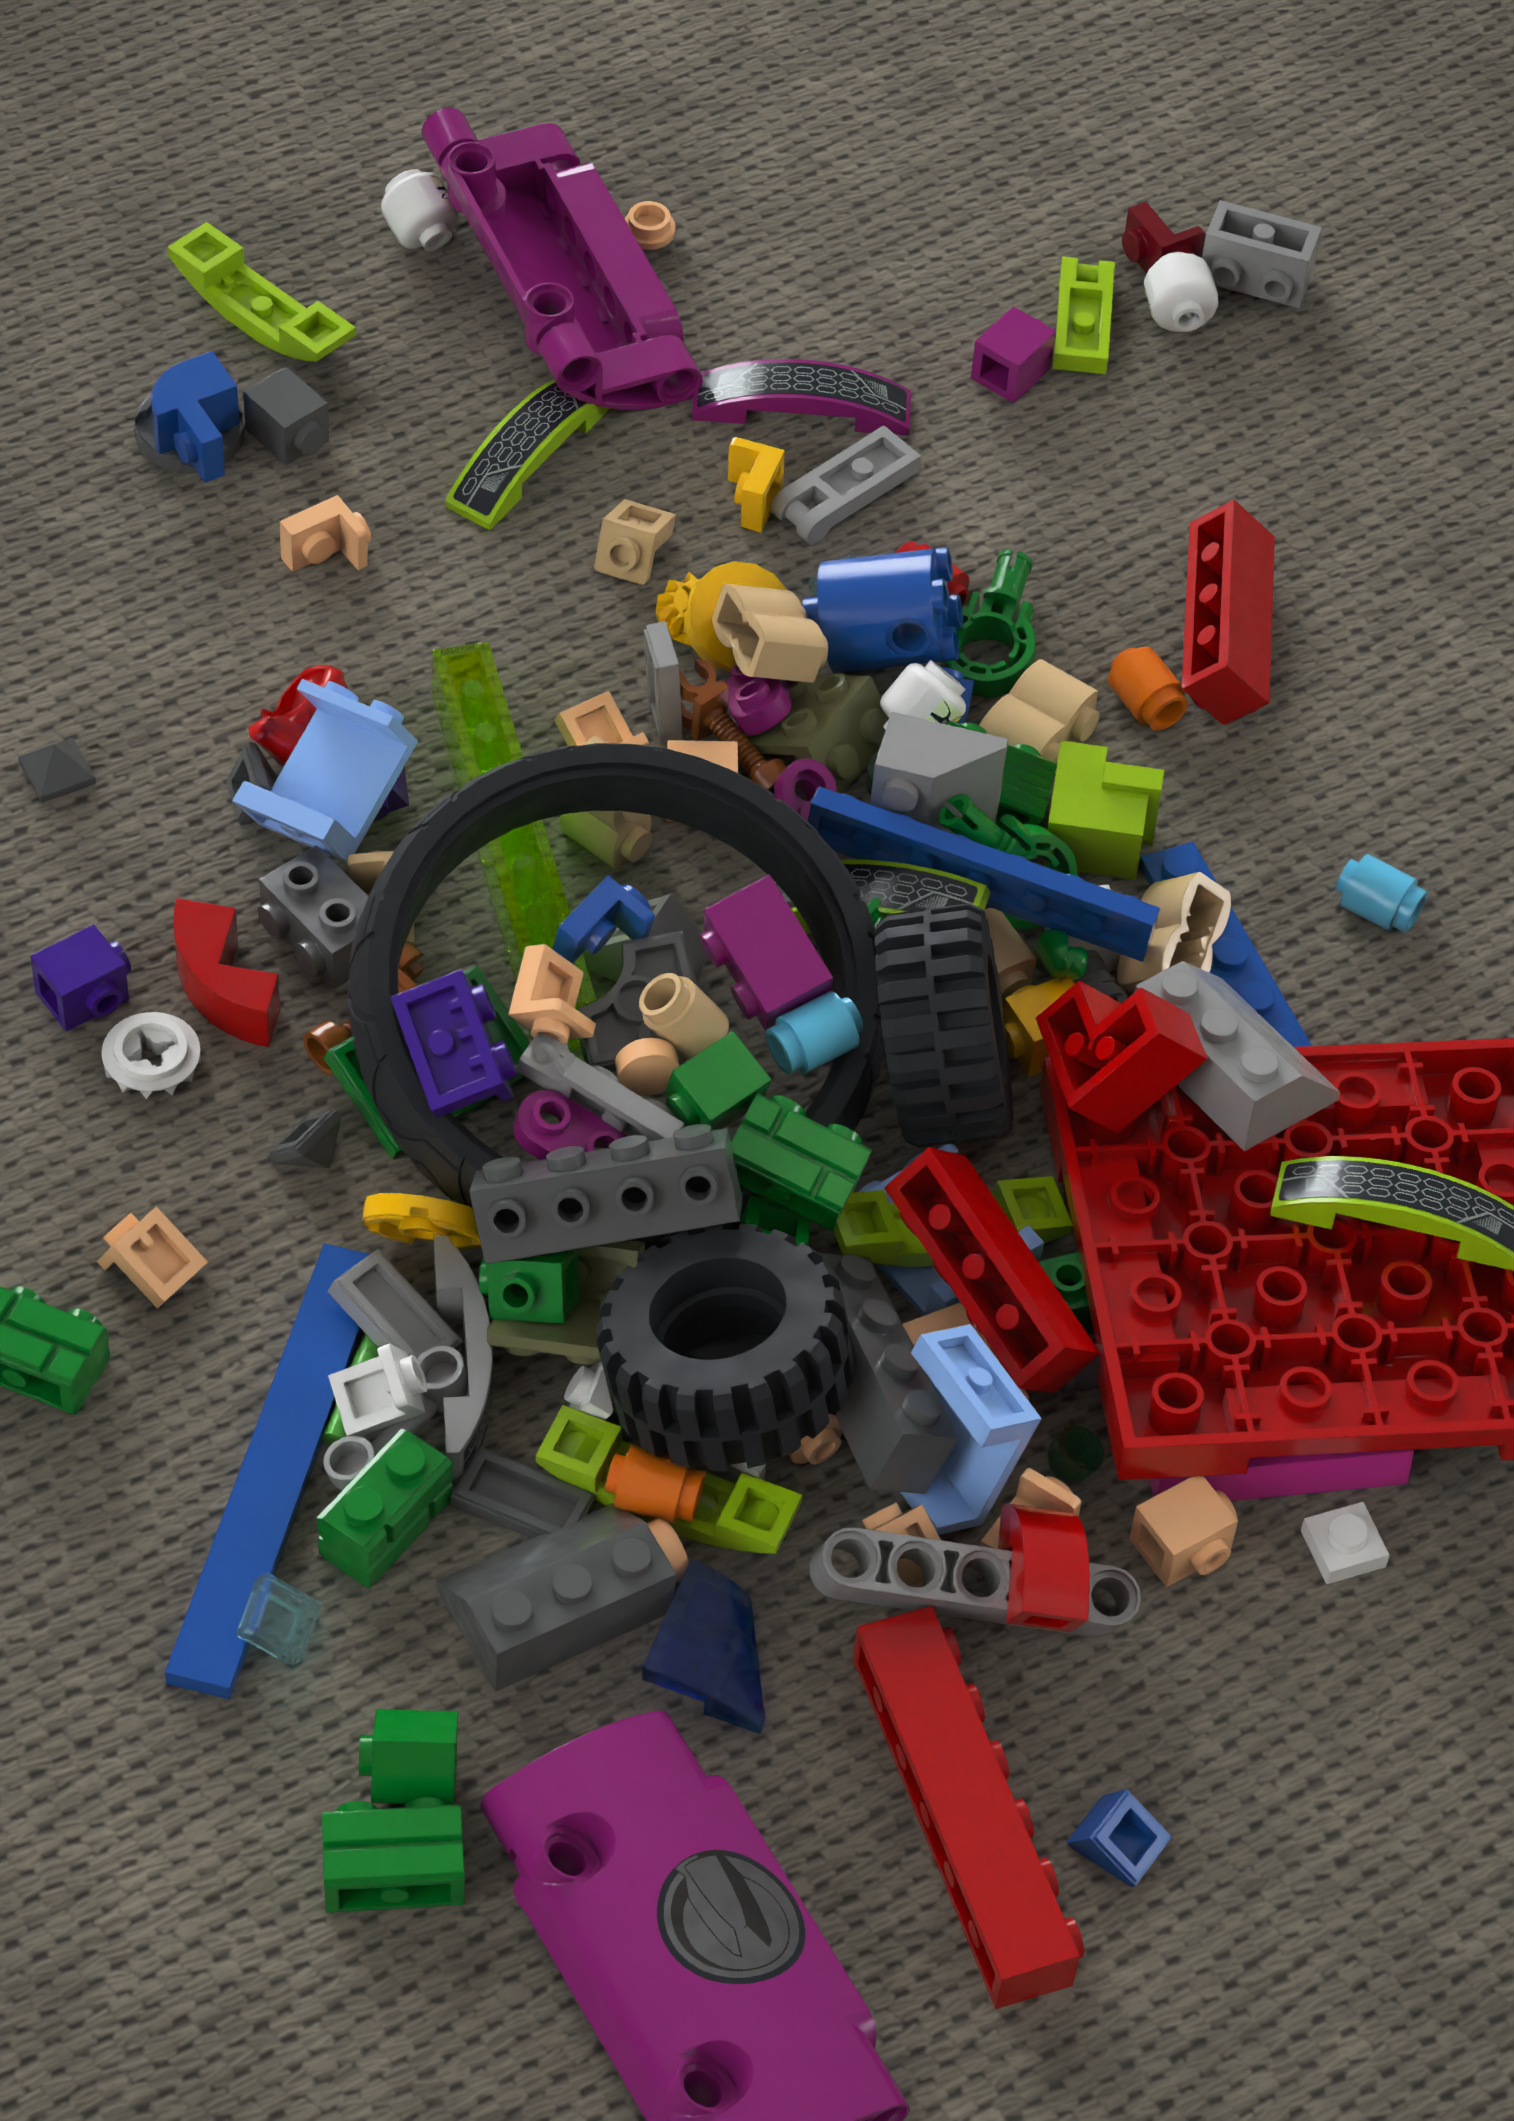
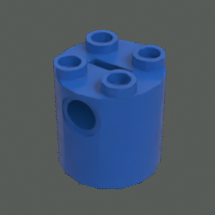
[802,547,963,674]

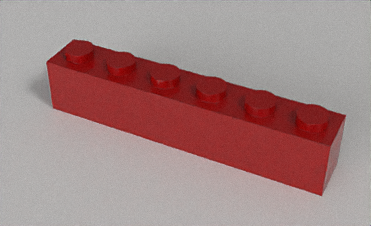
[853,1606,1085,2010]

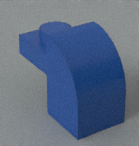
[151,351,239,483]

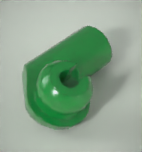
[1033,929,1088,980]

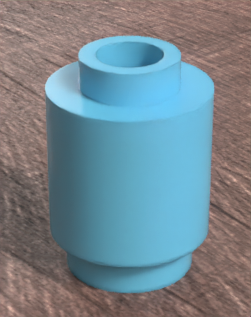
[1335,854,1428,933]
[765,991,864,1075]

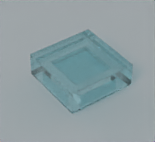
[236,1572,322,1666]

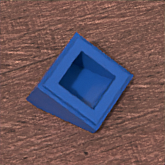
[1066,1789,1172,1887]

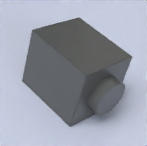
[243,366,329,466]

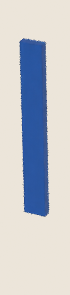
[165,1243,370,1700]

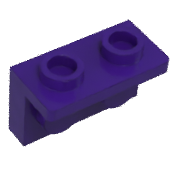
[390,969,518,1118]

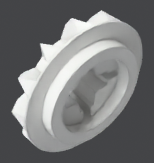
[102,1012,201,1100]

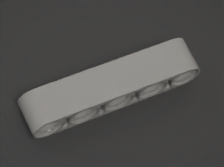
[809,1528,1141,1637]

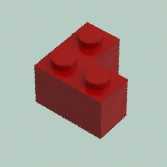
[1035,981,1208,1133]

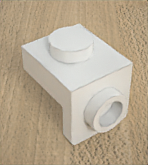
[328,1344,427,1437]

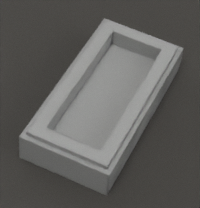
[644,621,683,742]
[327,1249,463,1358]

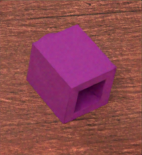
[971,306,1057,403]

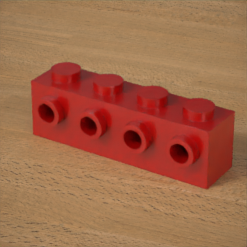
[1182,499,1275,725]
[884,1147,1101,1393]

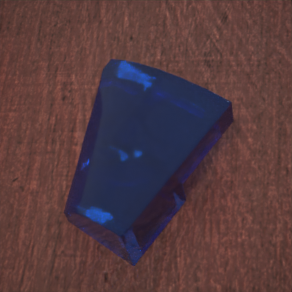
[642,1558,766,1734]

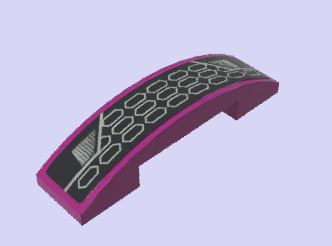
[692,359,911,436]

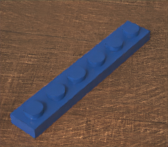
[807,786,1160,962]
[1139,842,1312,1047]

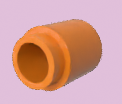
[1108,647,1188,731]
[605,1444,706,1524]

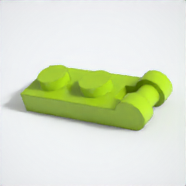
[1053,256,1115,375]

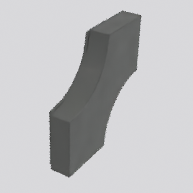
[578,931,697,1072]

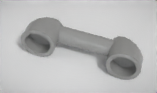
[323,1346,468,1490]

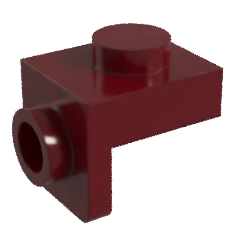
[1122,202,1206,274]

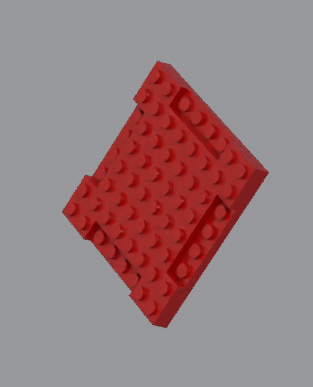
[1039,1038,1514,1480]

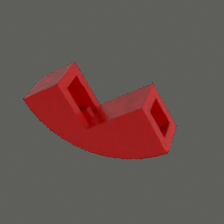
[173,898,280,1047]
[998,1503,1090,1632]

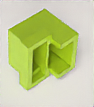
[1043,740,1164,880]

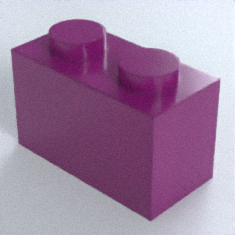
[699,874,833,1031]

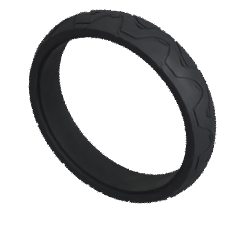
[348,743,885,1251]

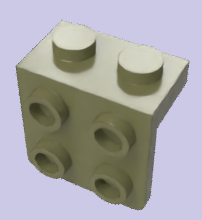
[740,673,889,794]
[487,1240,645,1364]

